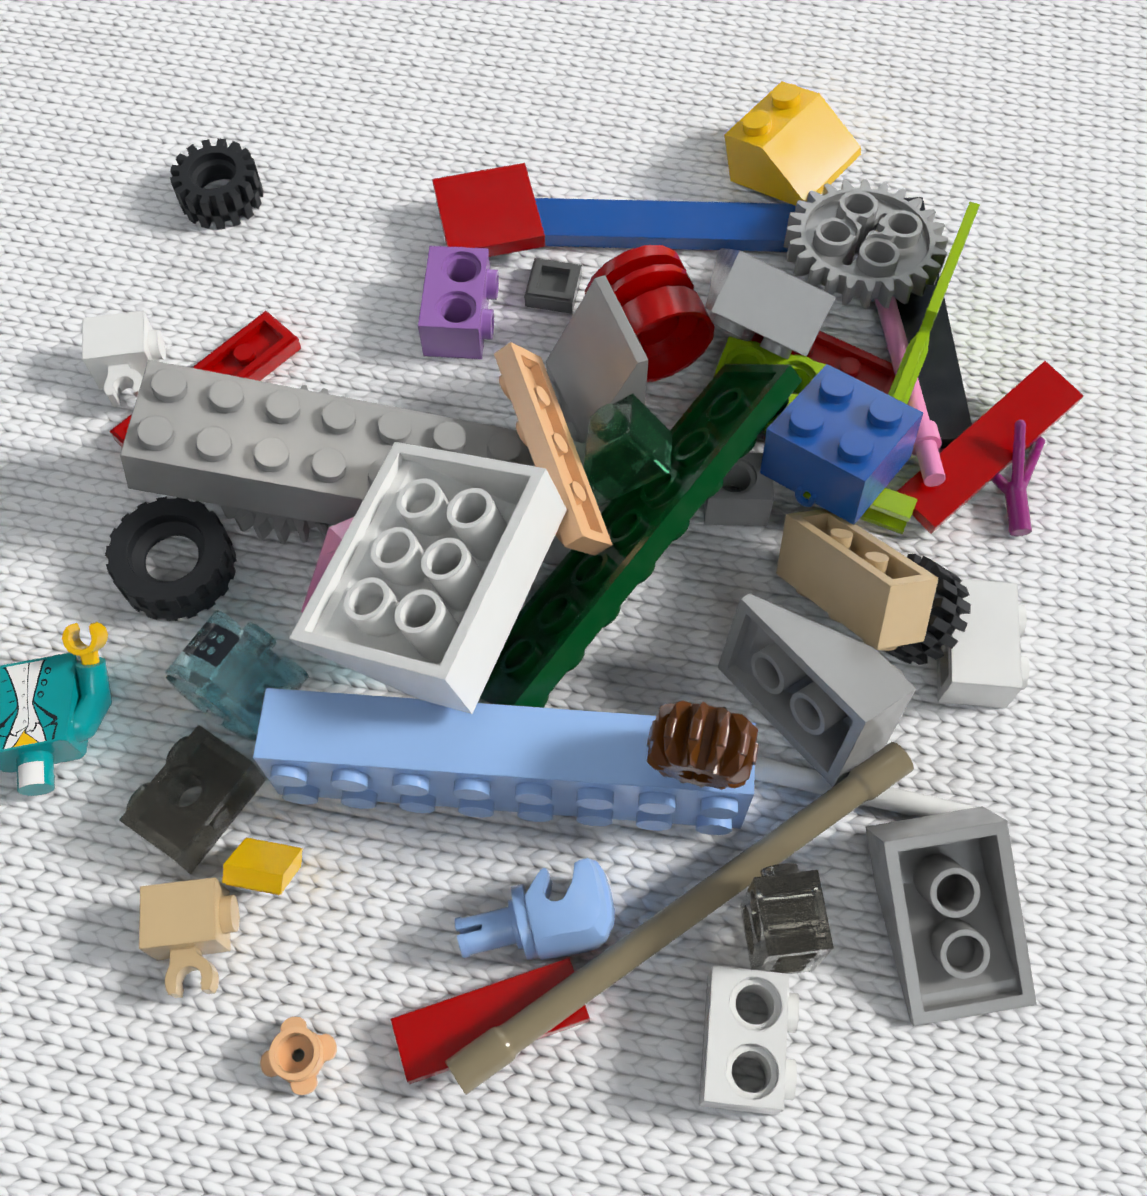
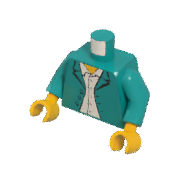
[0,622,112,796]

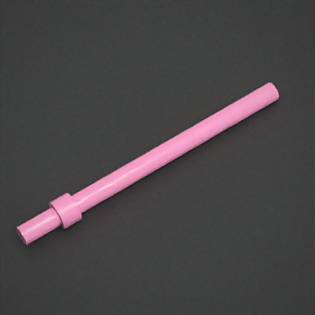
[875,296,946,487]

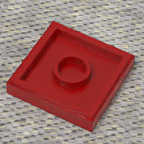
[432,163,545,257]

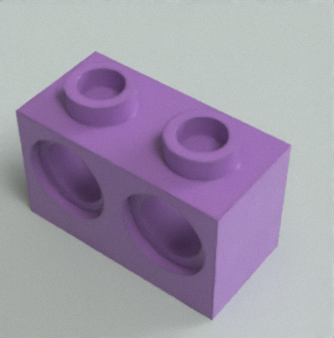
[418,246,499,359]

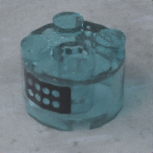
[165,610,309,743]

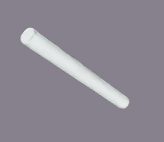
[755,756,977,817]

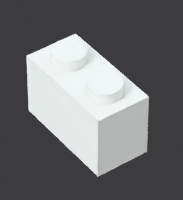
[937,579,1030,708]

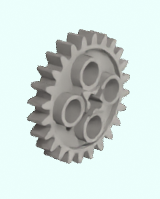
[784,179,948,309]

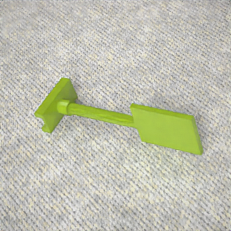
[803,201,980,534]

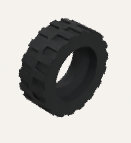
[105,496,237,621]

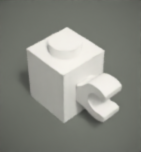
[82,310,166,407]

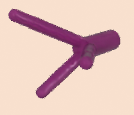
[992,420,1045,536]

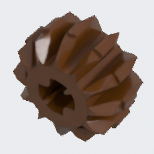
[646,700,759,790]

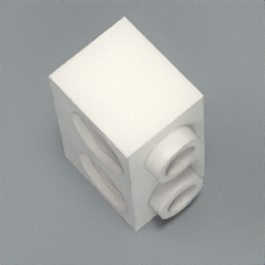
[699,965,799,1115]

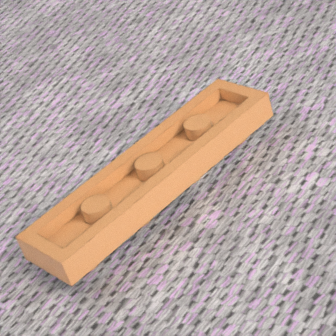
[494,342,613,556]

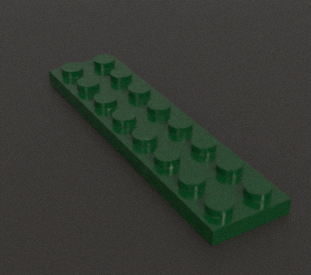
[478,364,802,708]

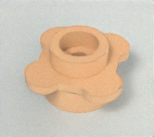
[260,1017,337,1095]

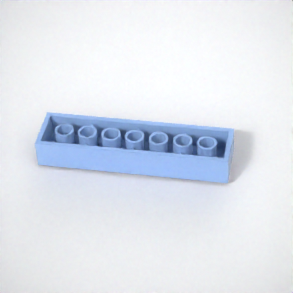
[253,688,756,835]

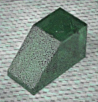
[583,393,673,507]

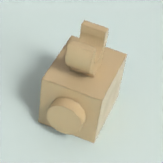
[139,877,240,998]

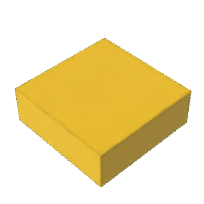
[222,837,303,895]

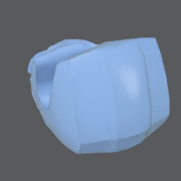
[455,858,615,960]

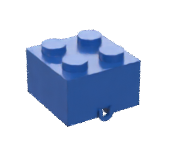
[760,364,923,525]

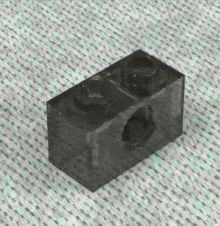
[119,725,266,875]

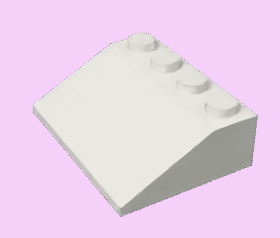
[289,442,567,714]

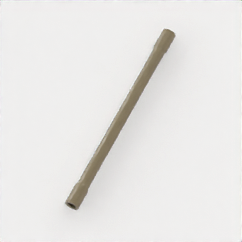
[445,742,914,1095]

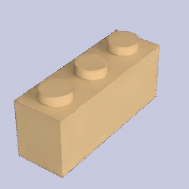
[776,509,938,651]

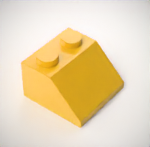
[724,81,861,206]

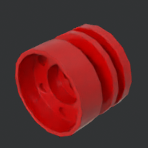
[585,245,715,382]

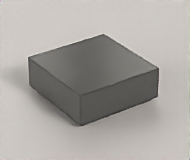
[524,258,582,314]

